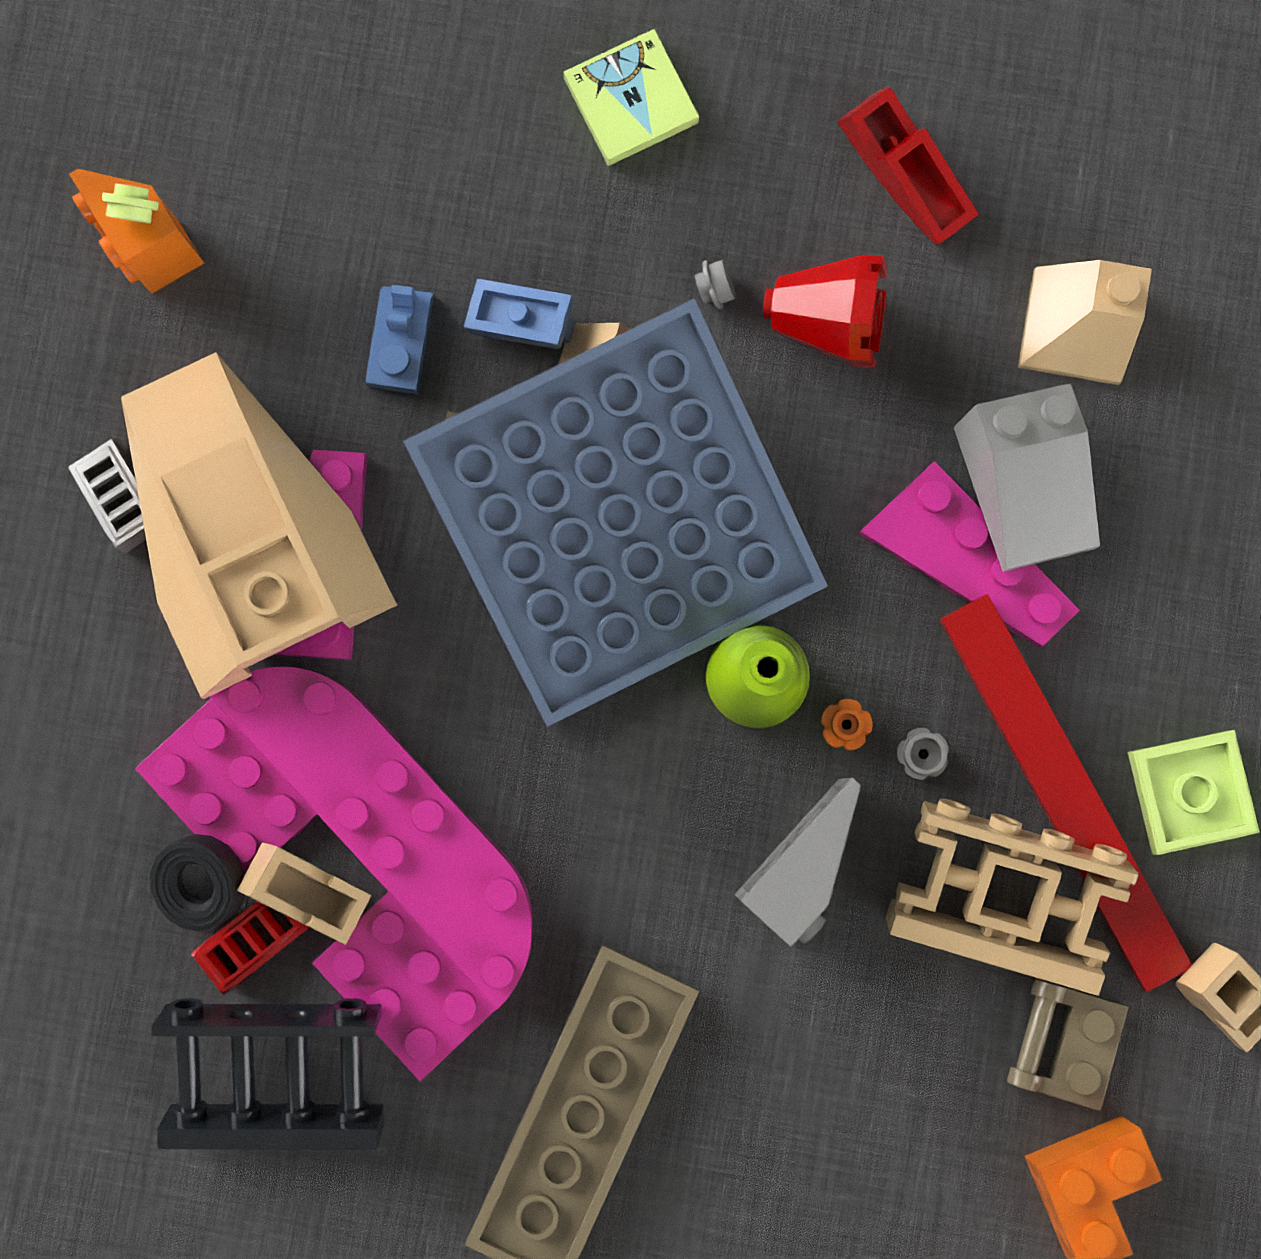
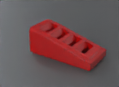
[191,901,310,995]

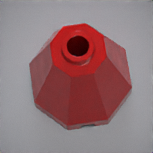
[763,255,888,369]

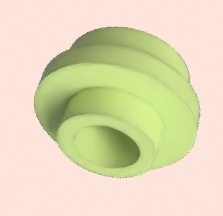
[102,184,159,224]

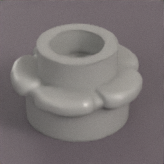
[695,259,736,309]
[897,728,949,780]

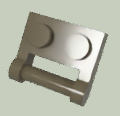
[1006,978,1129,1111]

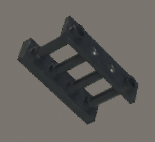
[152,998,384,1150]

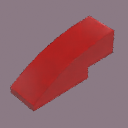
[837,86,979,245]

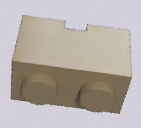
[237,842,371,945]

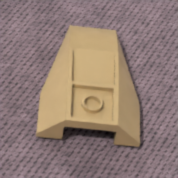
[121,352,397,699]

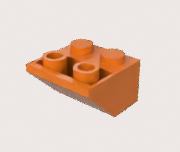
[69,169,204,294]

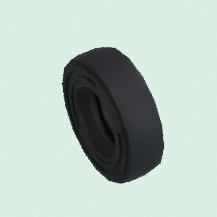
[150,834,245,931]

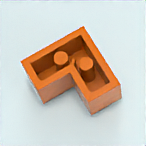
[1024,1116,1162,1259]

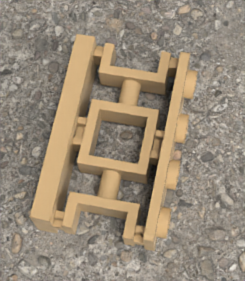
[886,799,1139,996]

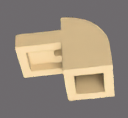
[1176,943,1261,1052]

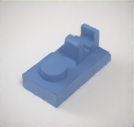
[464,279,575,349]
[365,284,434,395]

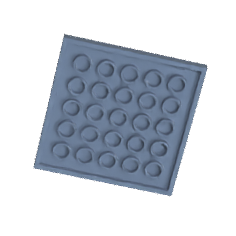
[403,298,828,727]

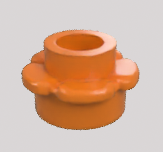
[821,699,873,751]

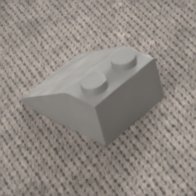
[953,383,1100,572]
[734,778,861,947]

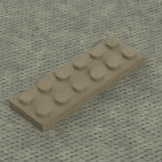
[465,944,699,1259]

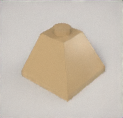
[1018,260,1152,385]

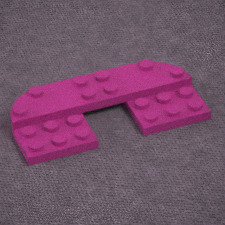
[135,667,533,1081]

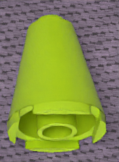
[705,624,810,728]

